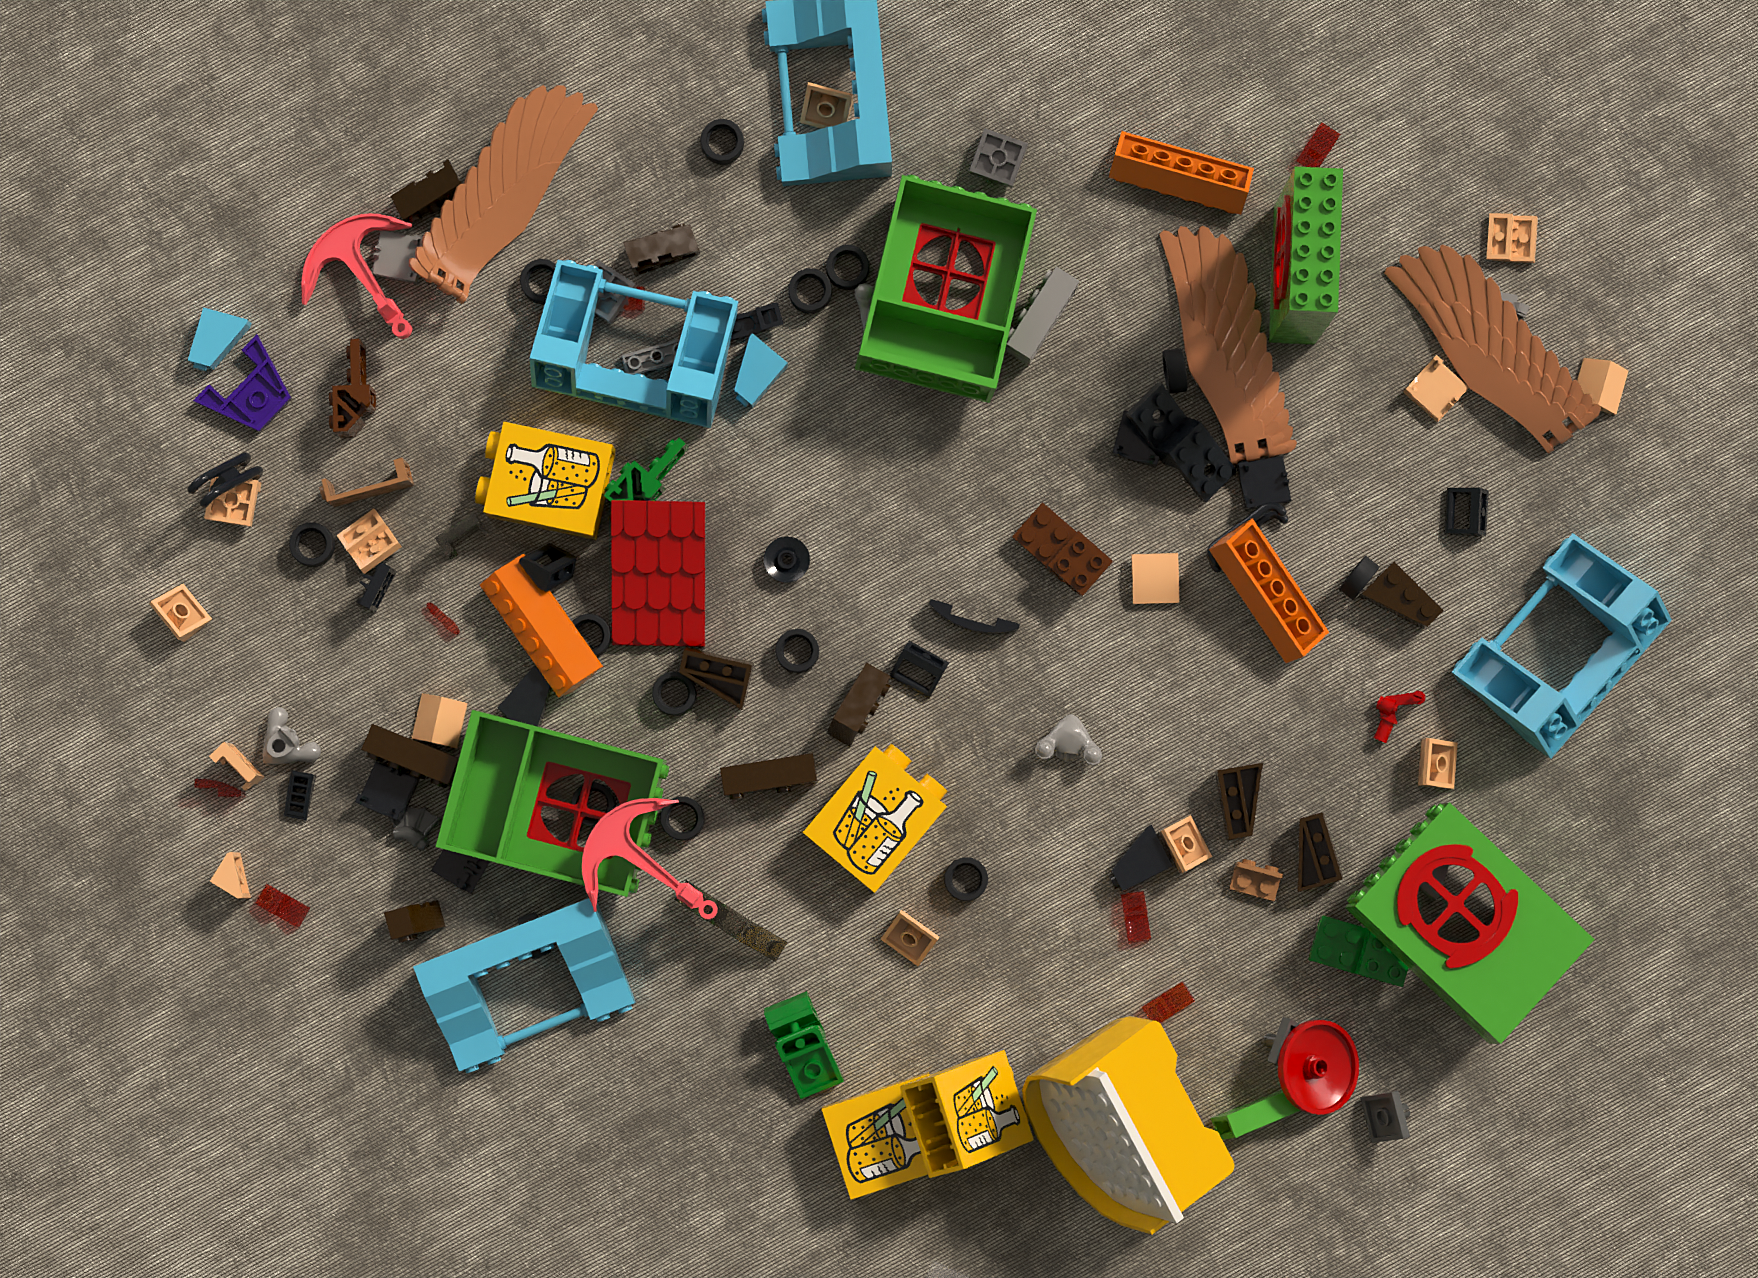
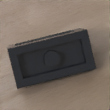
[1444,487,1489,536]
[519,543,577,592]
[890,640,949,699]

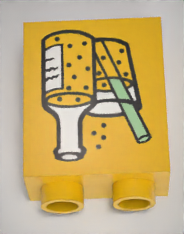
[475,422,616,540]
[803,744,948,893]
[900,1050,1034,1178]
[822,1072,930,1199]

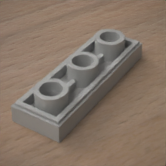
[621,338,680,375]

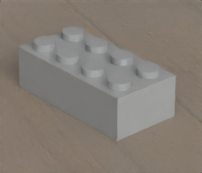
[1005,266,1080,366]

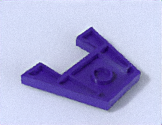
[193,334,292,432]

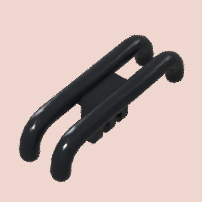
[187,452,263,508]
[1207,502,1289,573]

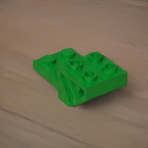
[604,438,688,504]
[1308,915,1408,987]
[764,991,844,1099]

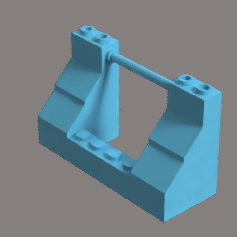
[762,0,892,186]
[530,260,738,428]
[1452,533,1672,759]
[413,898,636,1074]

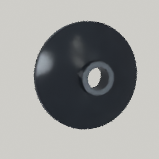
[764,536,810,583]

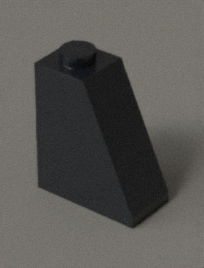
[497,666,552,727]
[1109,825,1173,891]

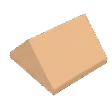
[800,82,853,129]
[1577,358,1628,415]
[149,584,212,642]
[412,693,468,748]
[1418,738,1458,789]
[1159,815,1212,873]
[210,852,251,899]
[880,910,939,966]

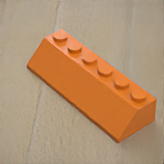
[1109,131,1254,215]
[1209,518,1329,663]
[480,554,603,698]

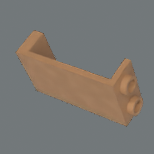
[319,458,414,507]

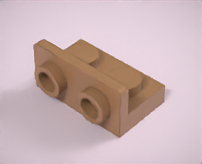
[1229,859,1283,901]

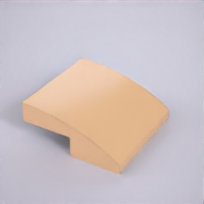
[1486,213,1538,263]
[337,509,402,574]
[1131,553,1179,604]

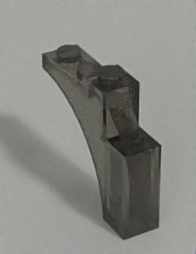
[674,880,788,962]

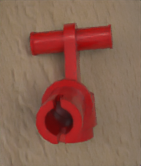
[1373,691,1426,743]

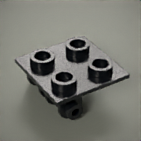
[431,849,490,894]

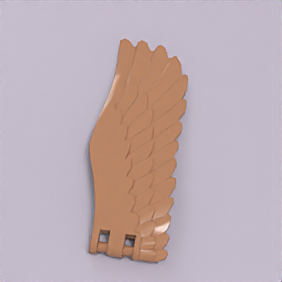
[409,85,598,304]
[1159,226,1297,465]
[1384,244,1601,454]

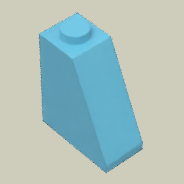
[188,307,252,372]
[734,333,788,408]

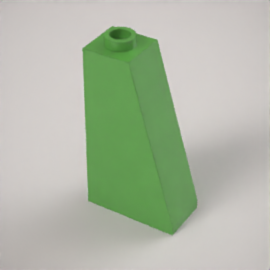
[1211,1090,1301,1140]

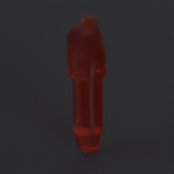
[426,602,460,635]

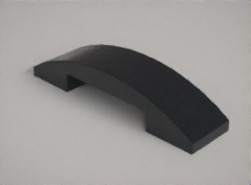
[730,302,784,342]
[929,599,1020,634]

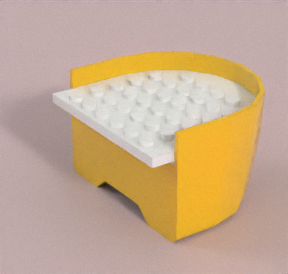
[1022,1016,1234,1235]

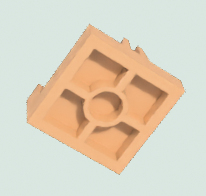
[1403,355,1469,422]
[204,477,261,527]
[209,742,264,791]

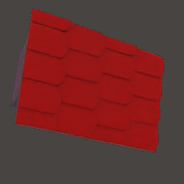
[611,500,705,647]

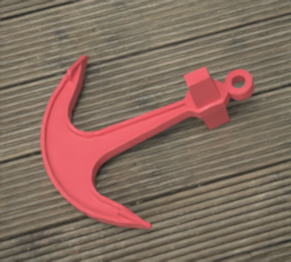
[301,213,412,339]
[582,798,718,919]

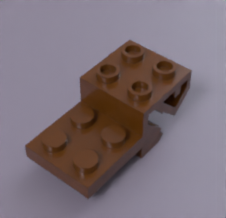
[329,339,376,438]
[1012,502,1113,597]

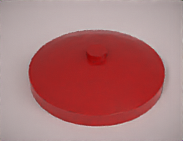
[1278,1020,1359,1115]

